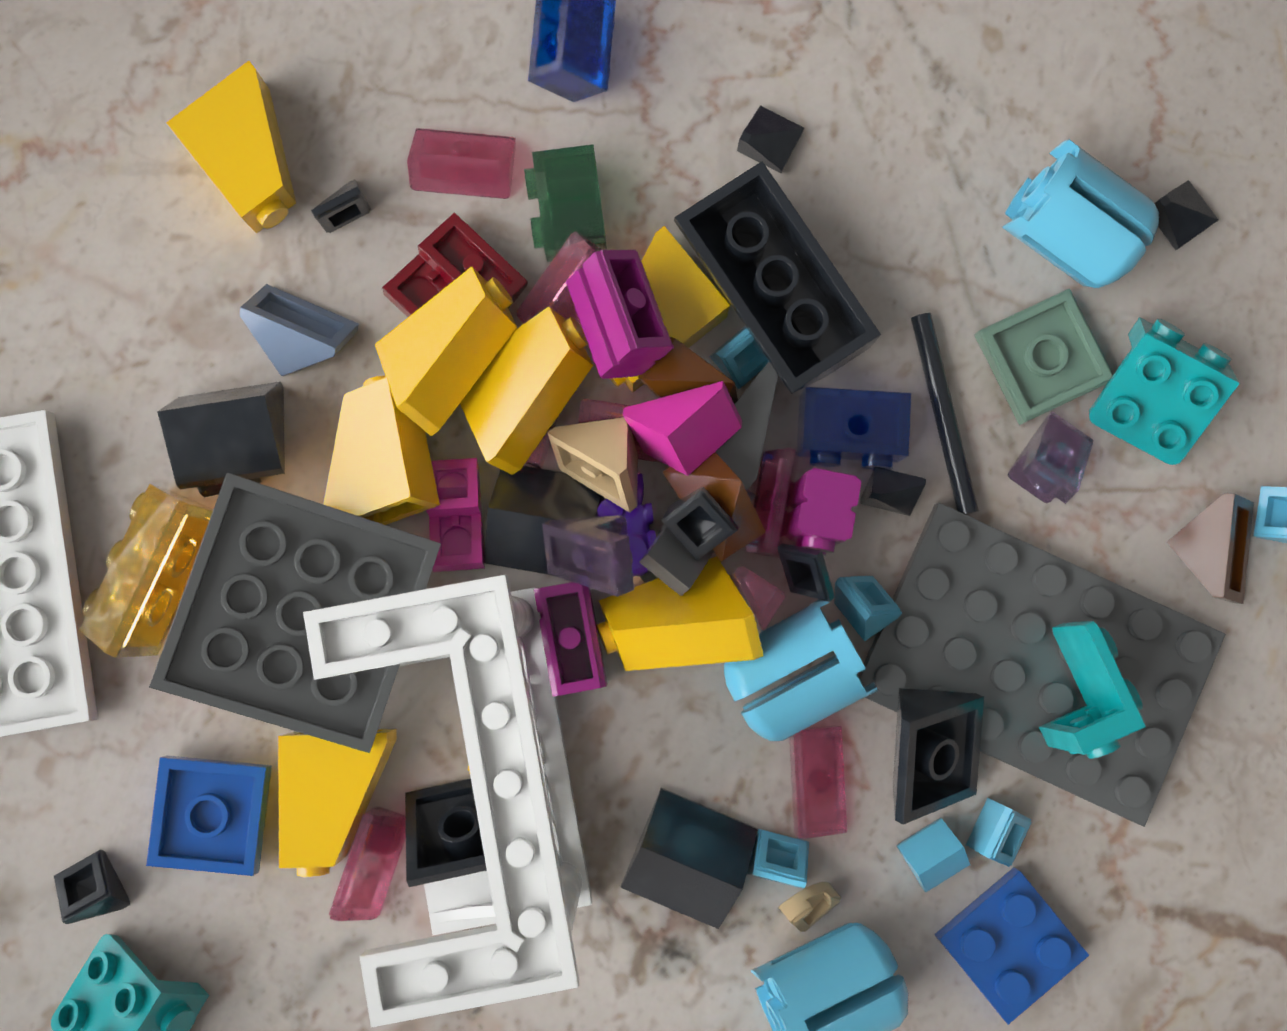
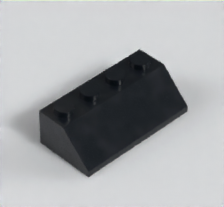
[674,161,881,394]

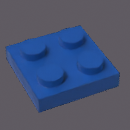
[146,755,272,876]
[934,867,1089,1025]

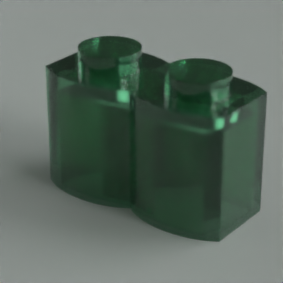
[524,144,607,262]

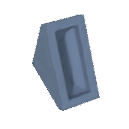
[240,284,359,376]

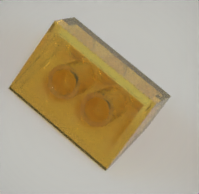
[79,484,213,658]

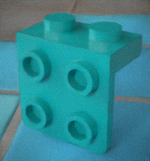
[1089,317,1240,465]
[1039,621,1146,759]
[51,934,209,1031]

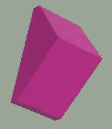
[623,381,742,476]

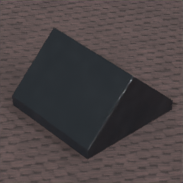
[157,381,285,490]
[484,466,602,580]
[893,688,984,825]
[405,779,487,887]
[621,788,758,929]

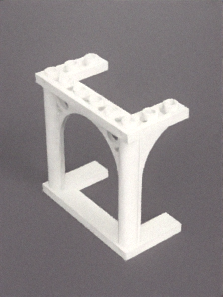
[303,575,593,1028]

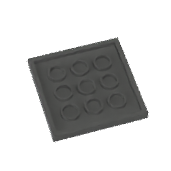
[149,473,441,753]

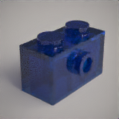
[528,0,616,102]
[796,387,911,470]

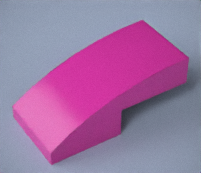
[426,458,485,572]

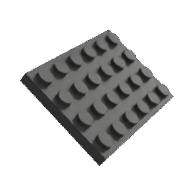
[858,503,1226,827]

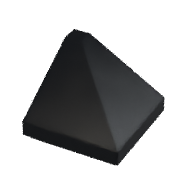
[737,105,805,173]
[311,179,371,233]
[1154,180,1219,250]
[860,466,926,516]
[661,487,739,560]
[777,543,835,602]
[54,849,130,924]

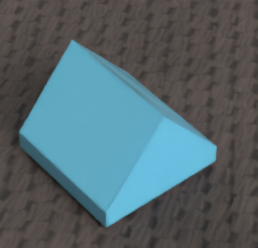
[709,326,769,389]
[1253,486,1287,543]
[834,576,902,641]
[966,797,1032,867]
[896,818,970,892]
[747,829,809,888]

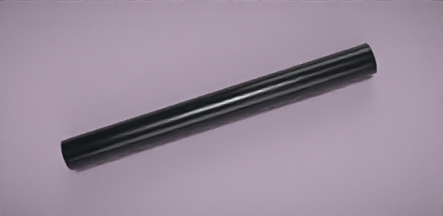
[911,313,979,515]

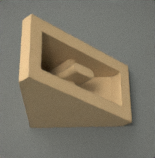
[548,417,638,513]

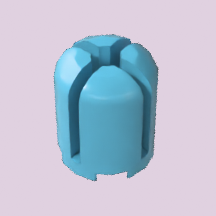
[1002,139,1159,288]
[724,599,878,741]
[751,923,909,1031]

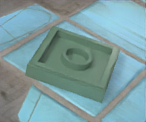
[974,288,1114,425]

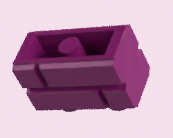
[566,250,674,379]
[784,468,862,556]
[533,579,608,697]

